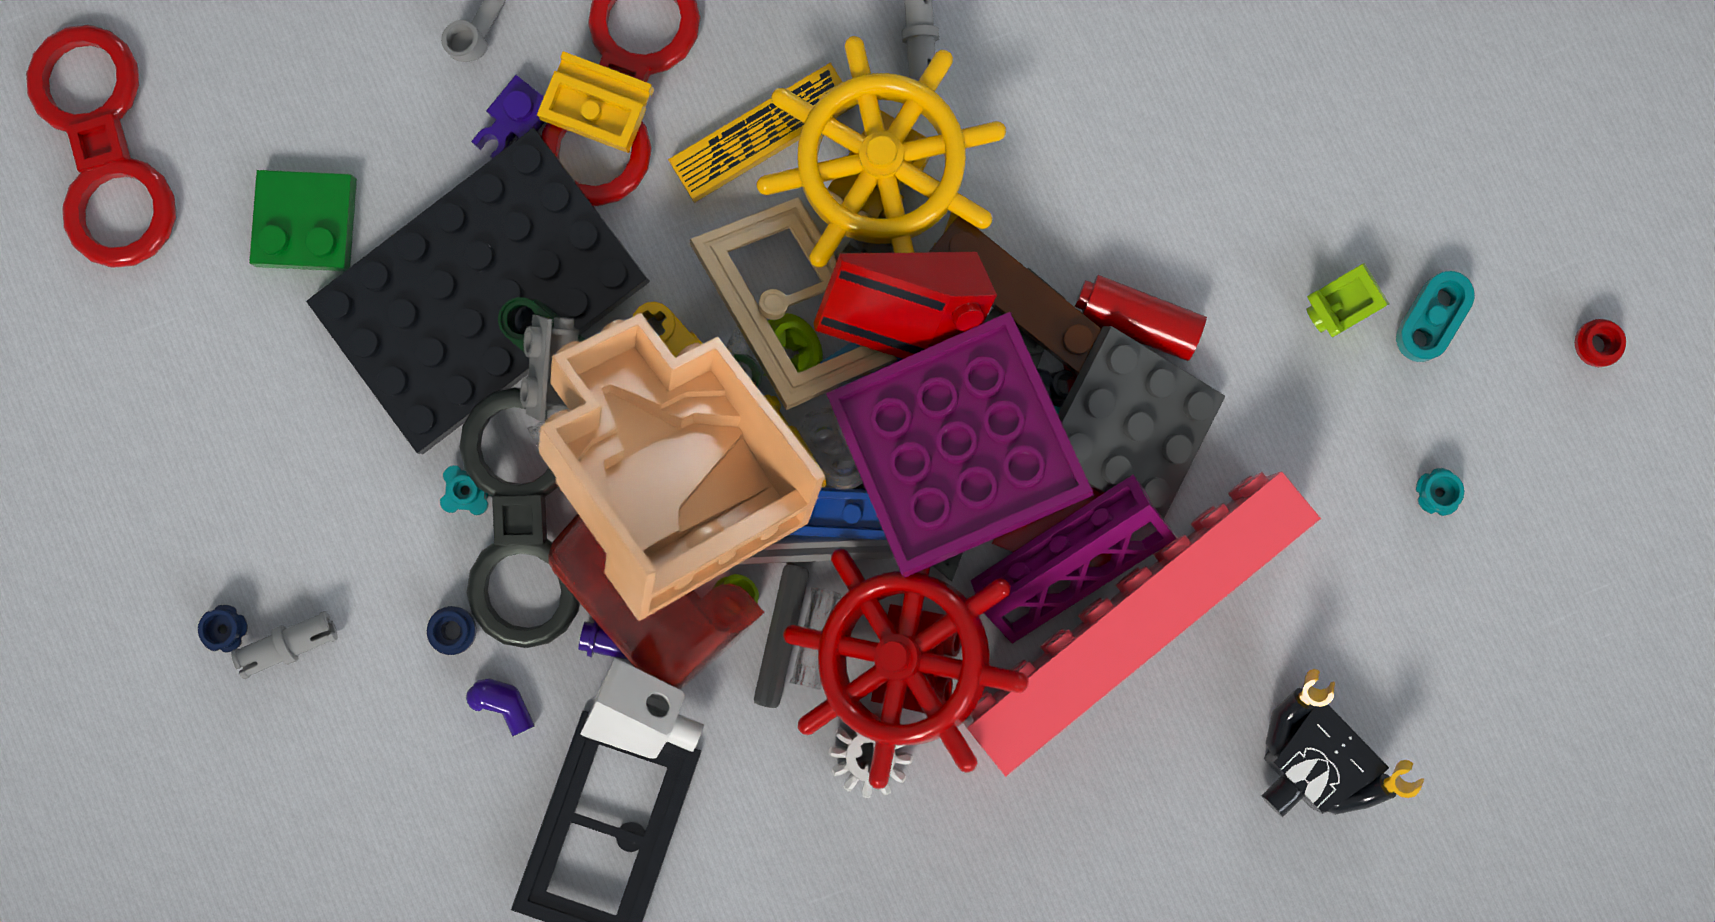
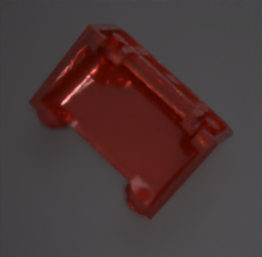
[548,513,765,690]

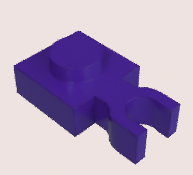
[471,75,544,159]

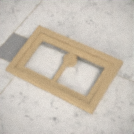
[690,197,897,410]

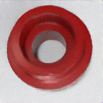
[1575,319,1626,367]

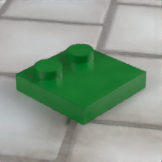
[249,170,357,271]

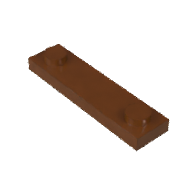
[929,216,1101,376]

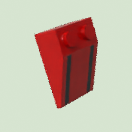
[813,252,997,359]

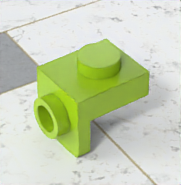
[1306,263,1390,338]

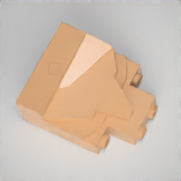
[539,313,825,621]

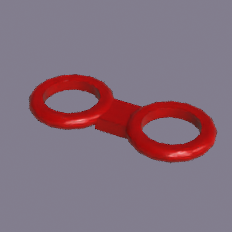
[542,0,700,206]
[26,25,176,268]

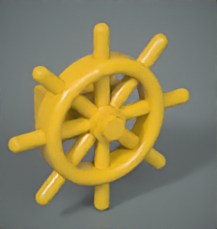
[757,36,1006,267]

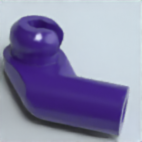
[466,678,535,737]

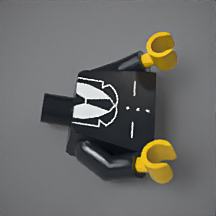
[1261,669,1424,817]

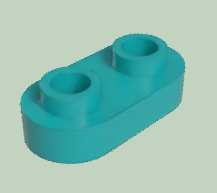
[1396,271,1475,362]

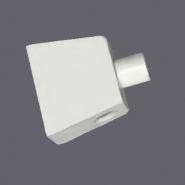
[580,658,704,758]

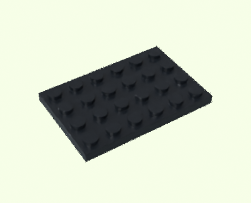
[306,127,650,454]

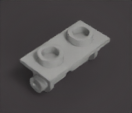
[520,315,579,421]

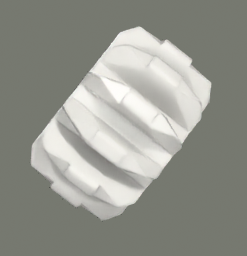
[829,712,913,798]

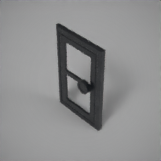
[511,710,702,922]

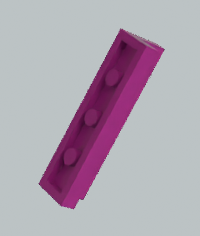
[970,474,1177,644]

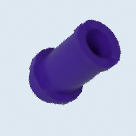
[578,619,643,663]

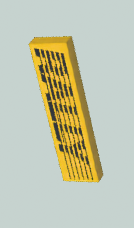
[668,62,855,203]

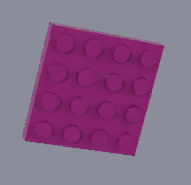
[826,312,1093,578]

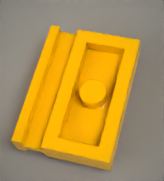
[537,51,654,153]

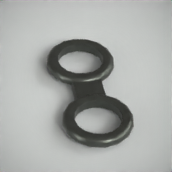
[459,387,582,648]

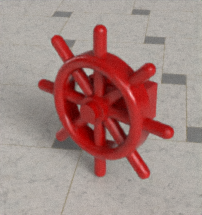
[783,549,1029,789]

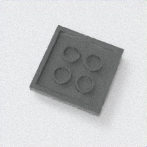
[1058,326,1226,519]

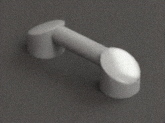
[441,0,506,62]

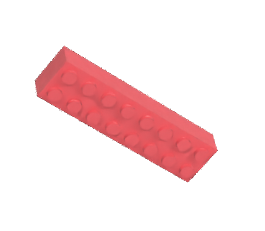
[963,471,1321,777]

